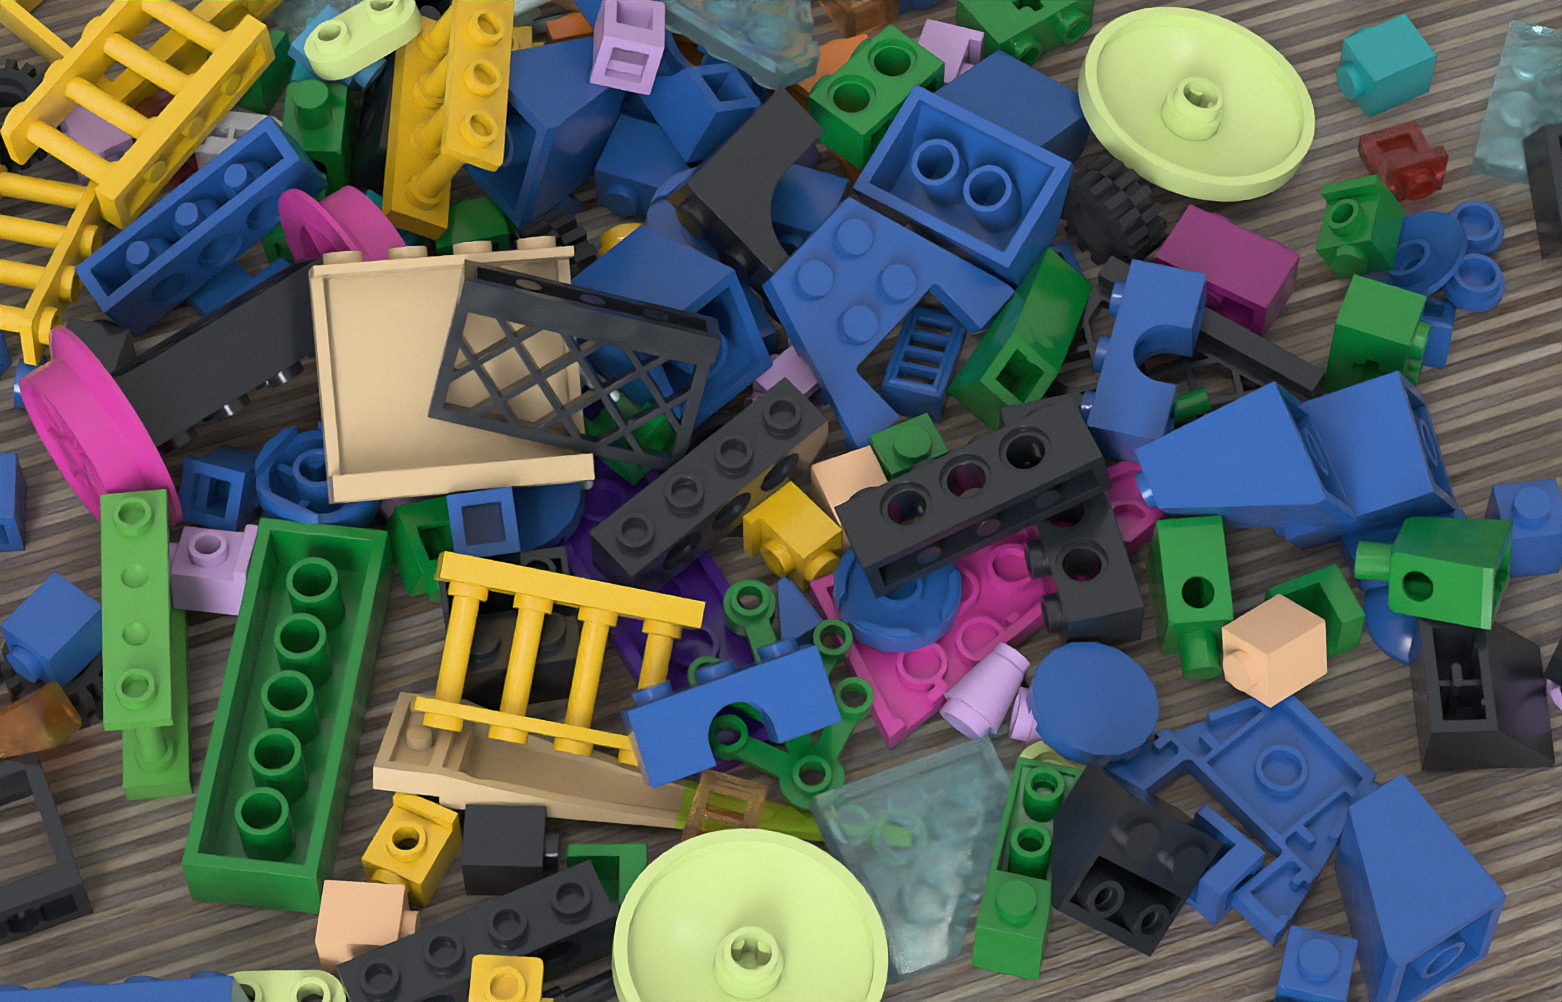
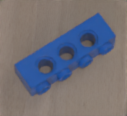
[74,115,329,338]

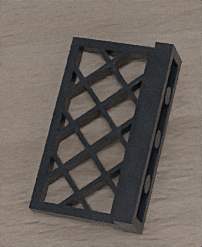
[1045,255,1325,419]
[428,259,721,471]

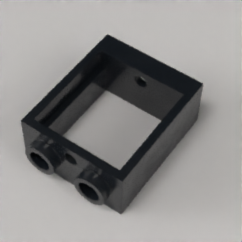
[0,750,93,946]

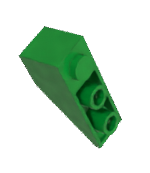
[946,247,1093,430]
[972,756,1083,981]

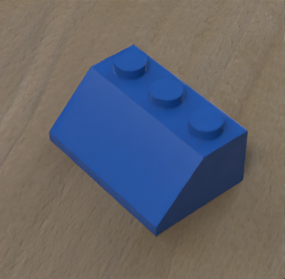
[853,84,1074,289]

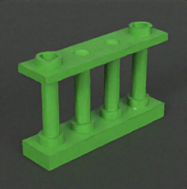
[100,489,193,800]

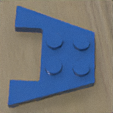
[761,197,1015,452]
[1100,694,1376,947]

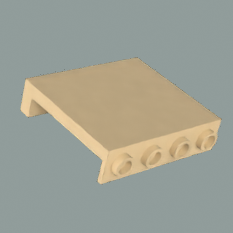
[308,236,595,504]

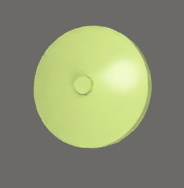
[1078,7,1315,202]
[612,828,888,1002]

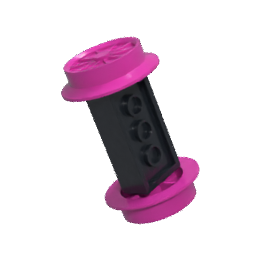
[19,186,407,528]

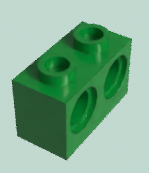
[808,24,945,171]

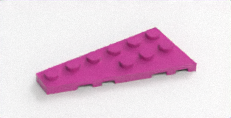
[809,461,1174,750]

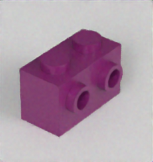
[1154,204,1300,338]

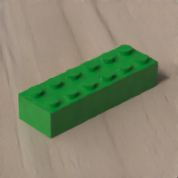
[181,517,395,914]

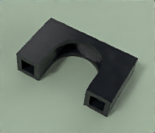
[666,86,933,366]

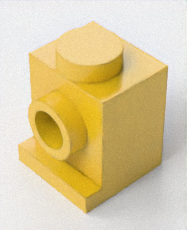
[743,481,842,592]
[361,792,463,908]

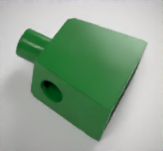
[282,79,358,196]
[1145,515,1233,681]
[1355,516,1513,630]

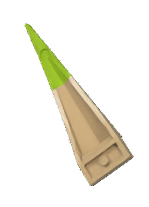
[373,692,911,849]

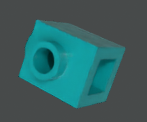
[1336,14,1437,118]

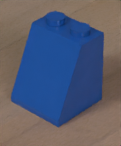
[462,36,626,228]
[934,49,1091,164]
[571,225,773,436]
[1273,371,1458,550]
[1134,381,1357,529]
[1334,773,1506,1002]

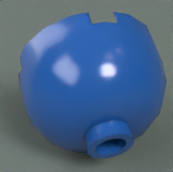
[255,421,382,529]

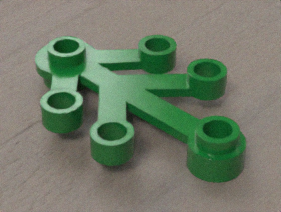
[688,579,874,813]

